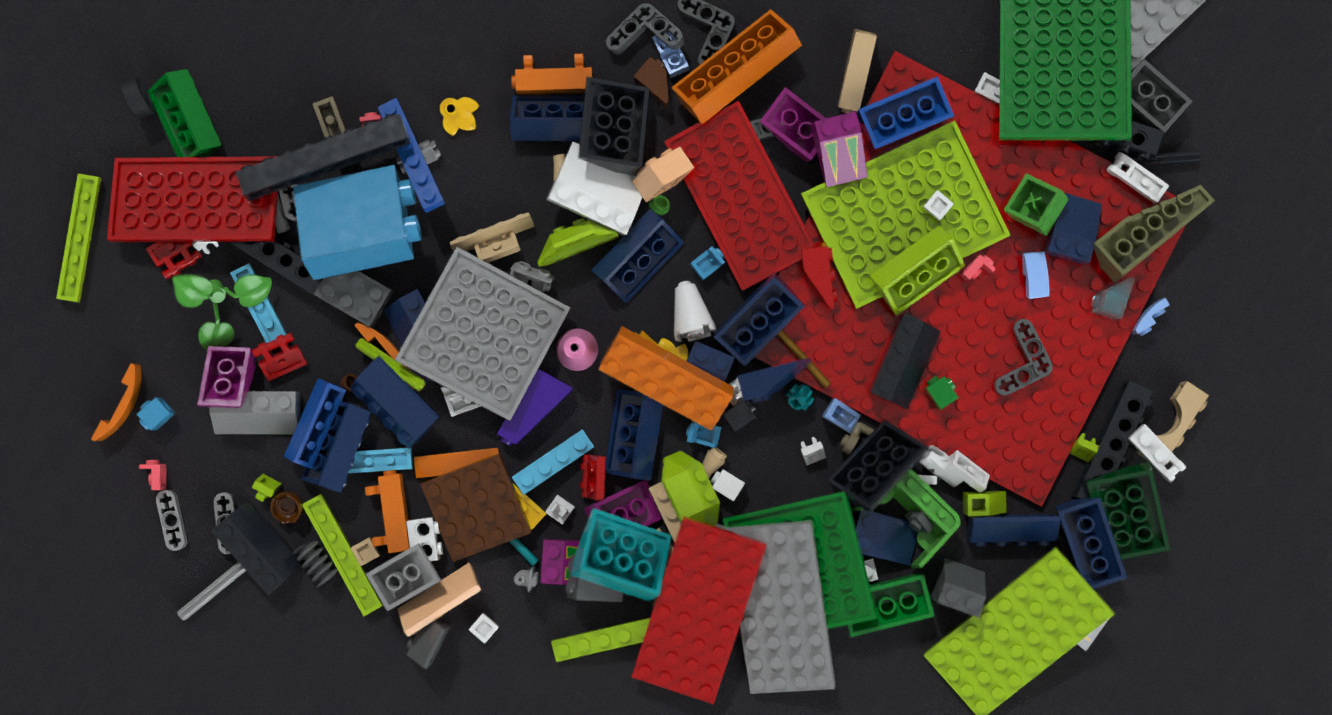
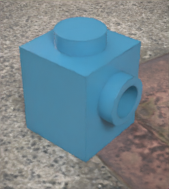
[137,397,176,430]

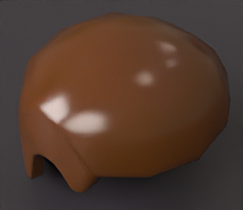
[270,491,303,524]

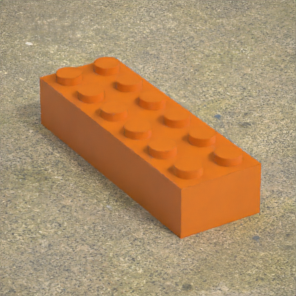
[671,9,802,124]
[599,326,734,431]

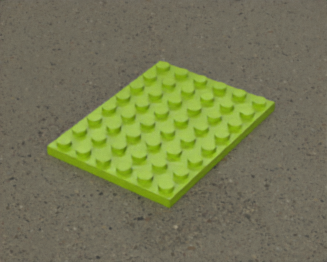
[801,121,1011,309]

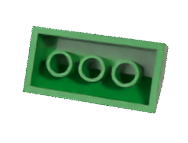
[147,69,222,157]
[847,572,934,637]

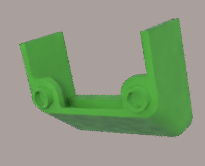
[852,469,960,569]

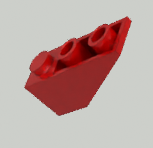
[800,242,837,309]

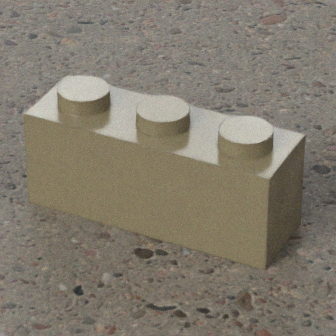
[313,96,347,137]

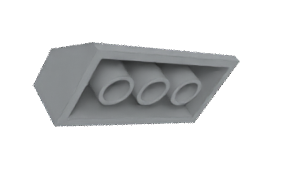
[210,391,301,434]

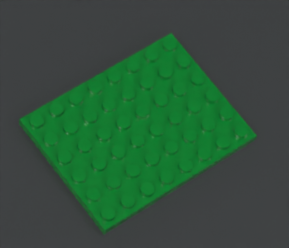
[999,0,1132,140]

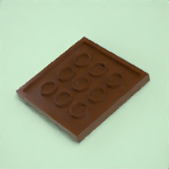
[420,453,532,562]

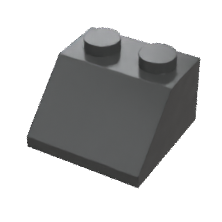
[406,618,451,669]

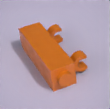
[512,54,593,94]
[365,470,410,553]

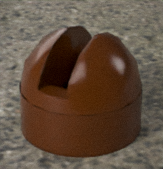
[340,374,357,392]

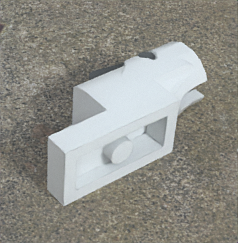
[919,445,990,493]

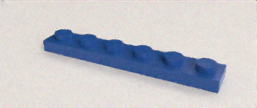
[378,98,445,213]

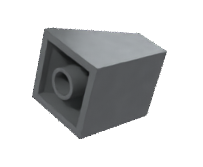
[930,558,986,617]

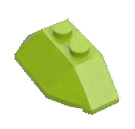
[537,218,619,268]
[662,451,720,526]

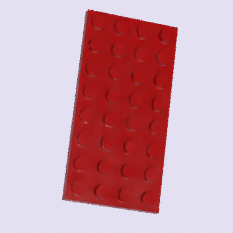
[664,101,814,291]
[107,156,278,242]
[632,516,767,704]

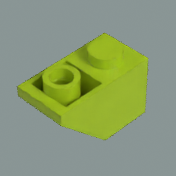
[963,491,1006,516]

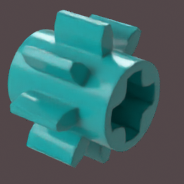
[786,384,814,411]

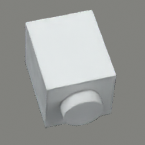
[710,469,745,501]

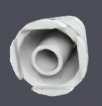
[674,281,716,342]

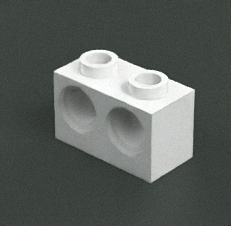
[407,517,443,561]

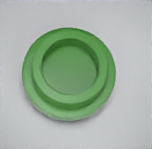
[649,195,670,215]

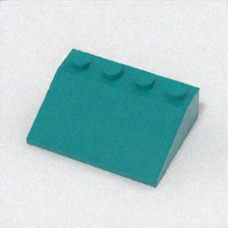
[571,508,671,601]

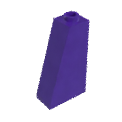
[497,369,573,446]

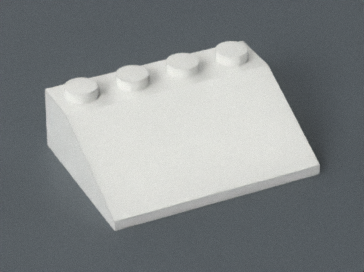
[546,142,642,236]

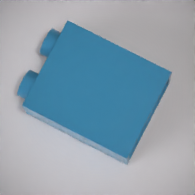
[293,165,422,280]

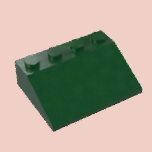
[1086,462,1170,559]

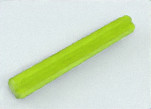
[356,338,426,391]

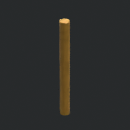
[776,329,831,388]

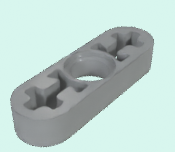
[156,490,187,551]
[214,492,236,554]

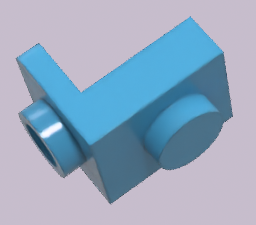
[690,246,725,281]
[686,421,722,448]

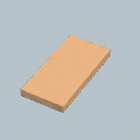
[398,563,481,637]

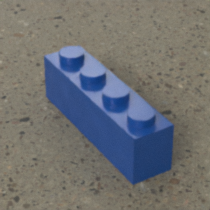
[284,378,346,469]

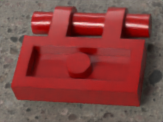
[146,242,203,279]
[252,332,307,381]
[580,454,605,500]

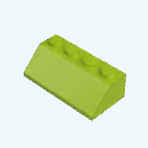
[870,226,966,316]

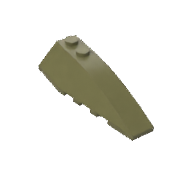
[1093,185,1215,283]

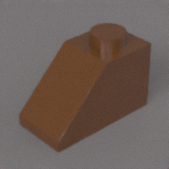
[634,57,669,107]

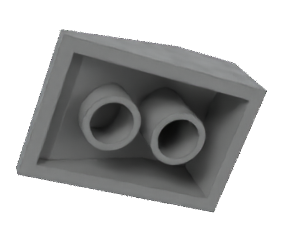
[366,543,441,611]

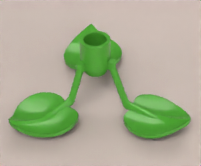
[173,274,272,351]

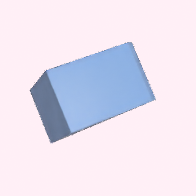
[822,398,861,433]

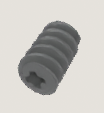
[293,540,338,588]

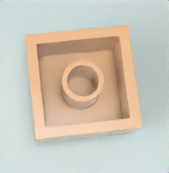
[632,147,694,202]

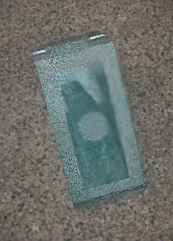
[1091,277,1135,320]

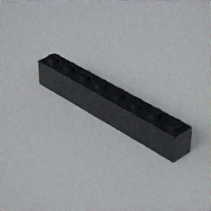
[236,114,411,201]

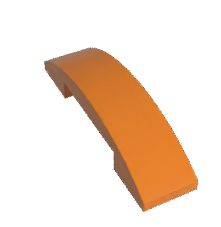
[355,323,414,390]
[91,363,142,441]
[414,448,499,478]

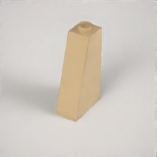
[838,29,877,113]

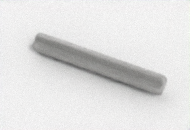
[177,562,246,620]

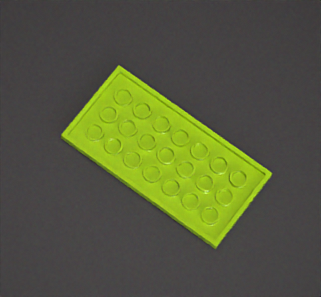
[924,547,1114,715]

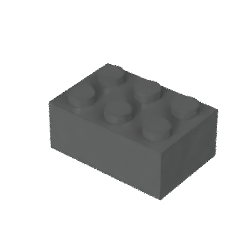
[1131,59,1192,133]
[314,271,394,328]

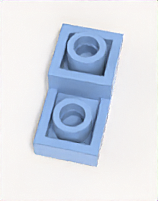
[652,32,690,78]
[1023,251,1049,299]
[1131,298,1170,336]

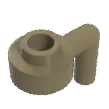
[840,422,874,455]

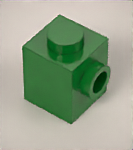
[924,375,959,410]

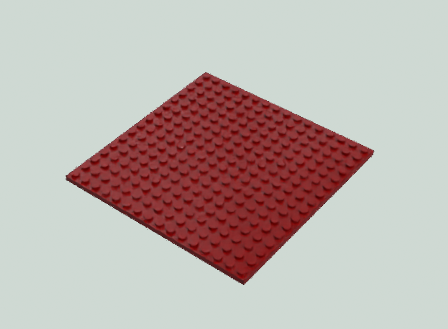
[754,51,1186,507]

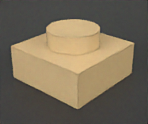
[351,537,381,566]

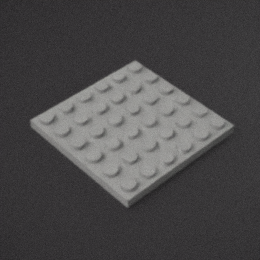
[395,247,570,421]

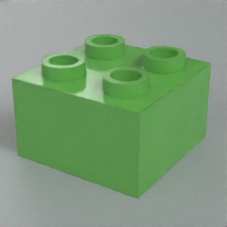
[1004,173,1069,236]

